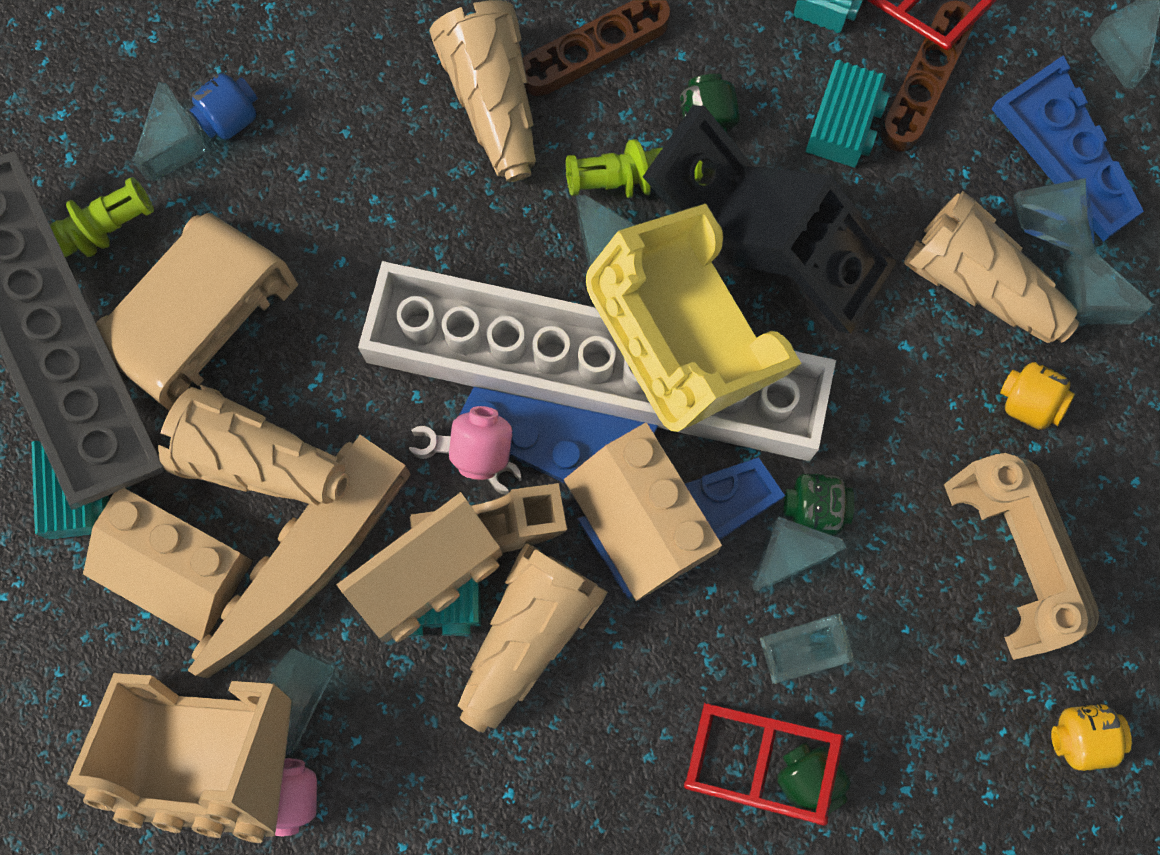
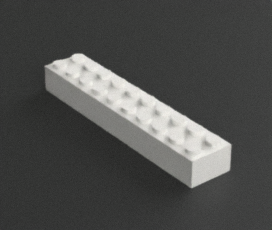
[358,261,836,461]

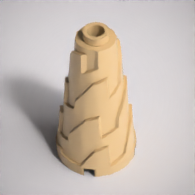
[429,0,536,182]
[904,191,1079,343]
[158,385,350,506]
[458,543,608,733]

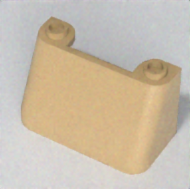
[96,213,298,411]
[944,453,1099,660]

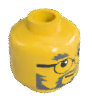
[1000,362,1075,430]
[1051,704,1132,771]

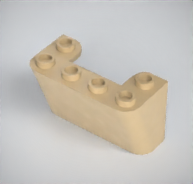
[67,673,292,843]

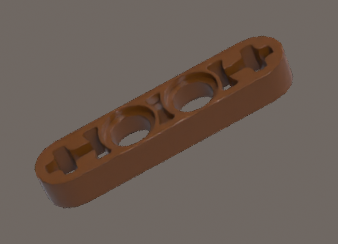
[523,0,670,96]
[880,0,975,152]

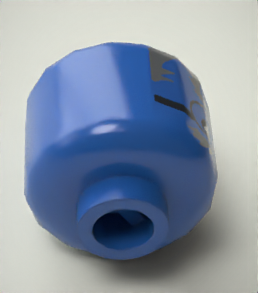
[189,73,258,140]

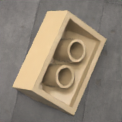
[564,422,722,601]
[83,488,253,641]
[336,492,503,643]

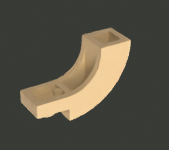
[410,483,567,553]

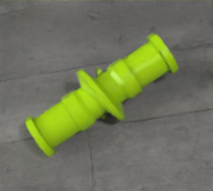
[566,139,703,198]
[50,177,154,257]

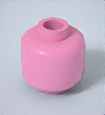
[449,406,512,480]
[275,758,317,836]

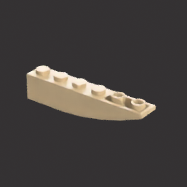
[188,435,411,678]

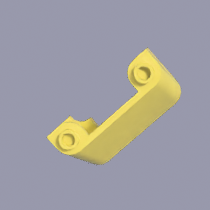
[586,204,802,432]

